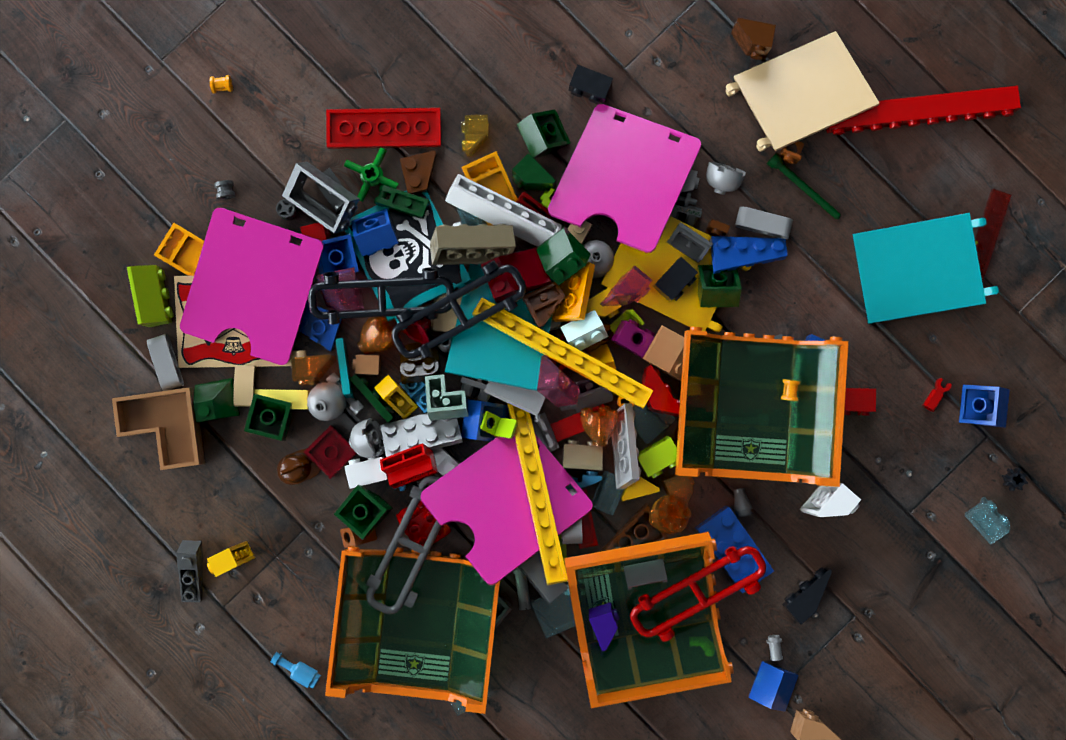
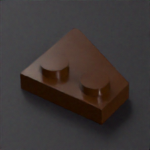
[400,150,437,195]
[522,282,565,329]

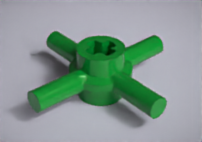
[344,147,399,202]

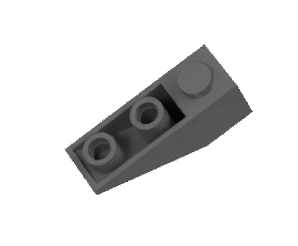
[176,540,203,602]

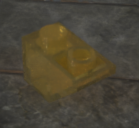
[461,115,489,157]

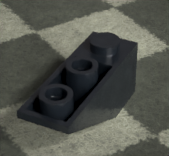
[782,567,832,625]

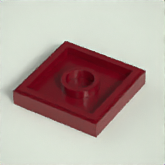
[304,425,357,479]

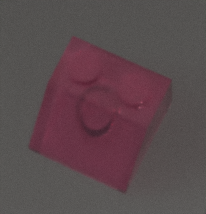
[600,265,653,306]
[316,267,365,311]
[537,355,580,407]

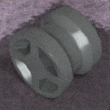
[214,180,236,200]
[276,199,298,220]

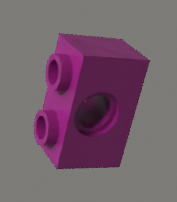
[611,319,655,359]

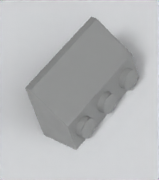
[484,373,554,416]

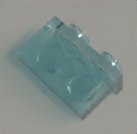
[965,497,1010,545]

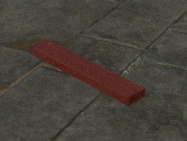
[975,189,1011,283]

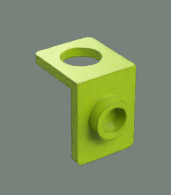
[610,309,645,333]
[480,411,518,439]

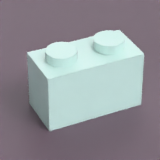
[560,310,608,351]

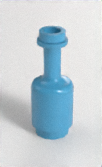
[270,652,321,689]

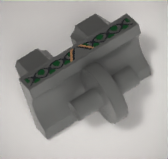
[670,192,702,226]

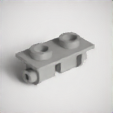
[531,412,560,452]

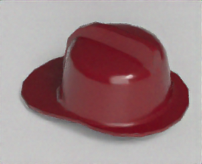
[403,317,431,344]

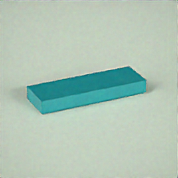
[335,338,354,398]

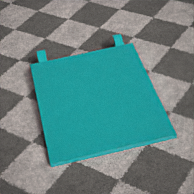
[852,213,999,324]
[445,264,554,391]

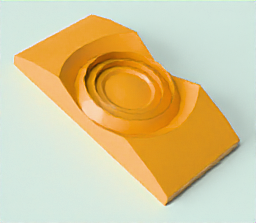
[461,151,518,226]
[154,223,204,276]

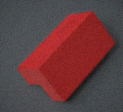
[380,443,438,489]

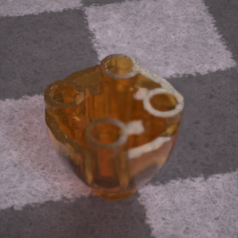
[357,317,400,354]
[580,405,619,446]
[649,493,691,534]

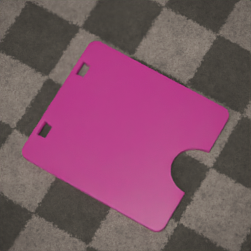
[548,104,701,253]
[180,208,324,365]
[421,434,593,585]

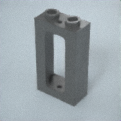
[282,161,360,234]

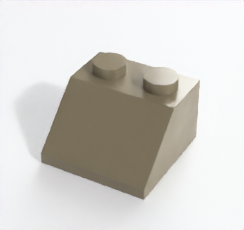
[562,440,603,470]

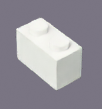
[344,456,388,489]

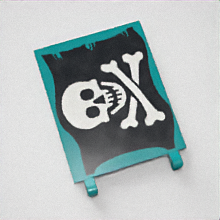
[345,190,471,330]

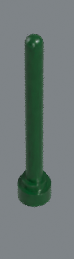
[766,152,841,219]

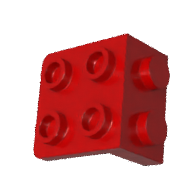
[396,500,451,546]

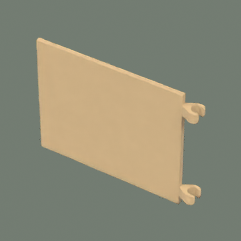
[726,31,880,152]

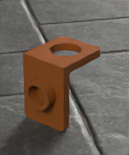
[780,141,804,164]
[340,527,377,548]

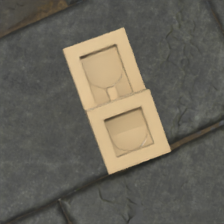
[234,365,256,407]

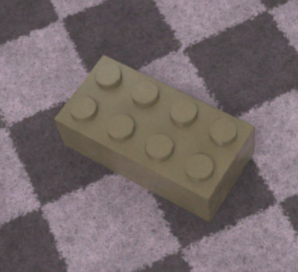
[430,224,516,265]

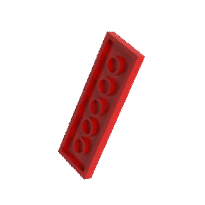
[326,108,441,149]

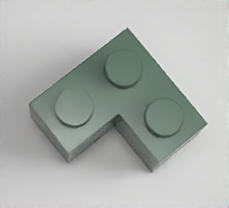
[425,374,469,421]

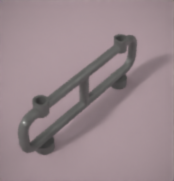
[366,476,442,614]

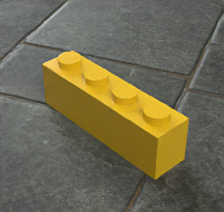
[207,541,255,577]

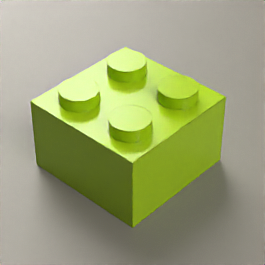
[638,436,677,478]

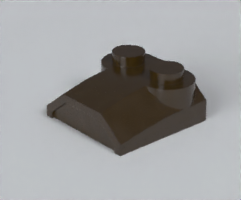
[400,343,440,384]

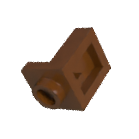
[705,219,730,236]

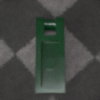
[374,185,430,219]

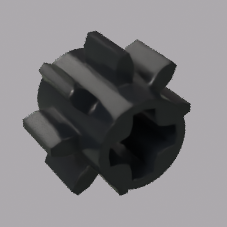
[1002,468,1028,491]

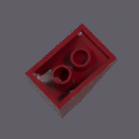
[481,248,552,303]

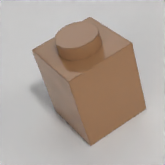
[352,355,381,375]

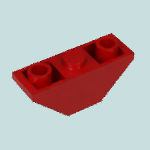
[642,364,680,417]

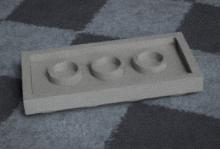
[610,403,641,490]
[380,413,463,457]

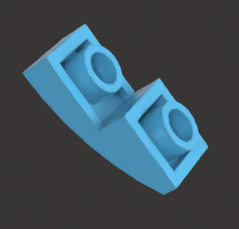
[399,382,427,413]
[566,471,602,489]

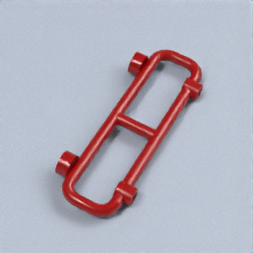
[630,546,766,642]

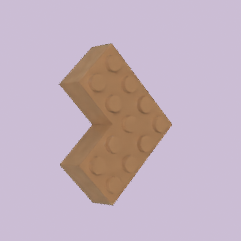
[112,388,205,470]

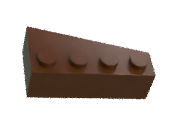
[594,503,668,578]

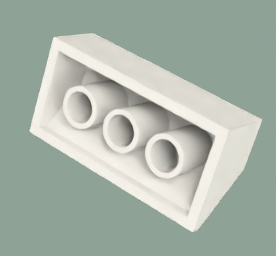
[799,483,861,517]

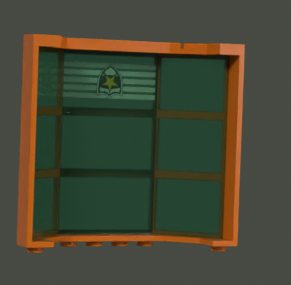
[675,327,849,487]
[564,532,734,708]
[325,546,500,714]

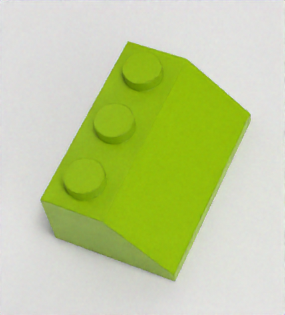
[127,265,173,327]

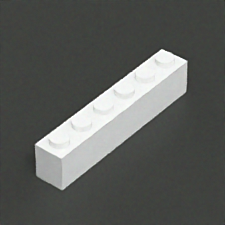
[445,174,562,247]

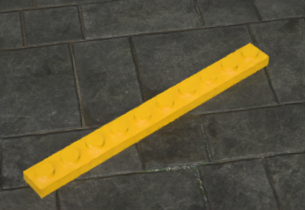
[472,297,653,409]
[507,403,568,585]

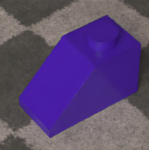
[589,602,620,652]

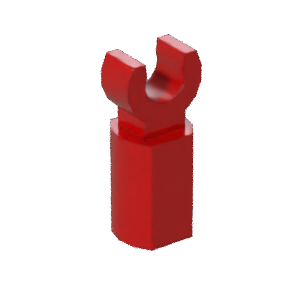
[922,378,952,412]

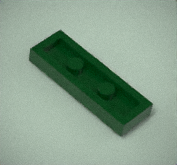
[350,374,395,423]

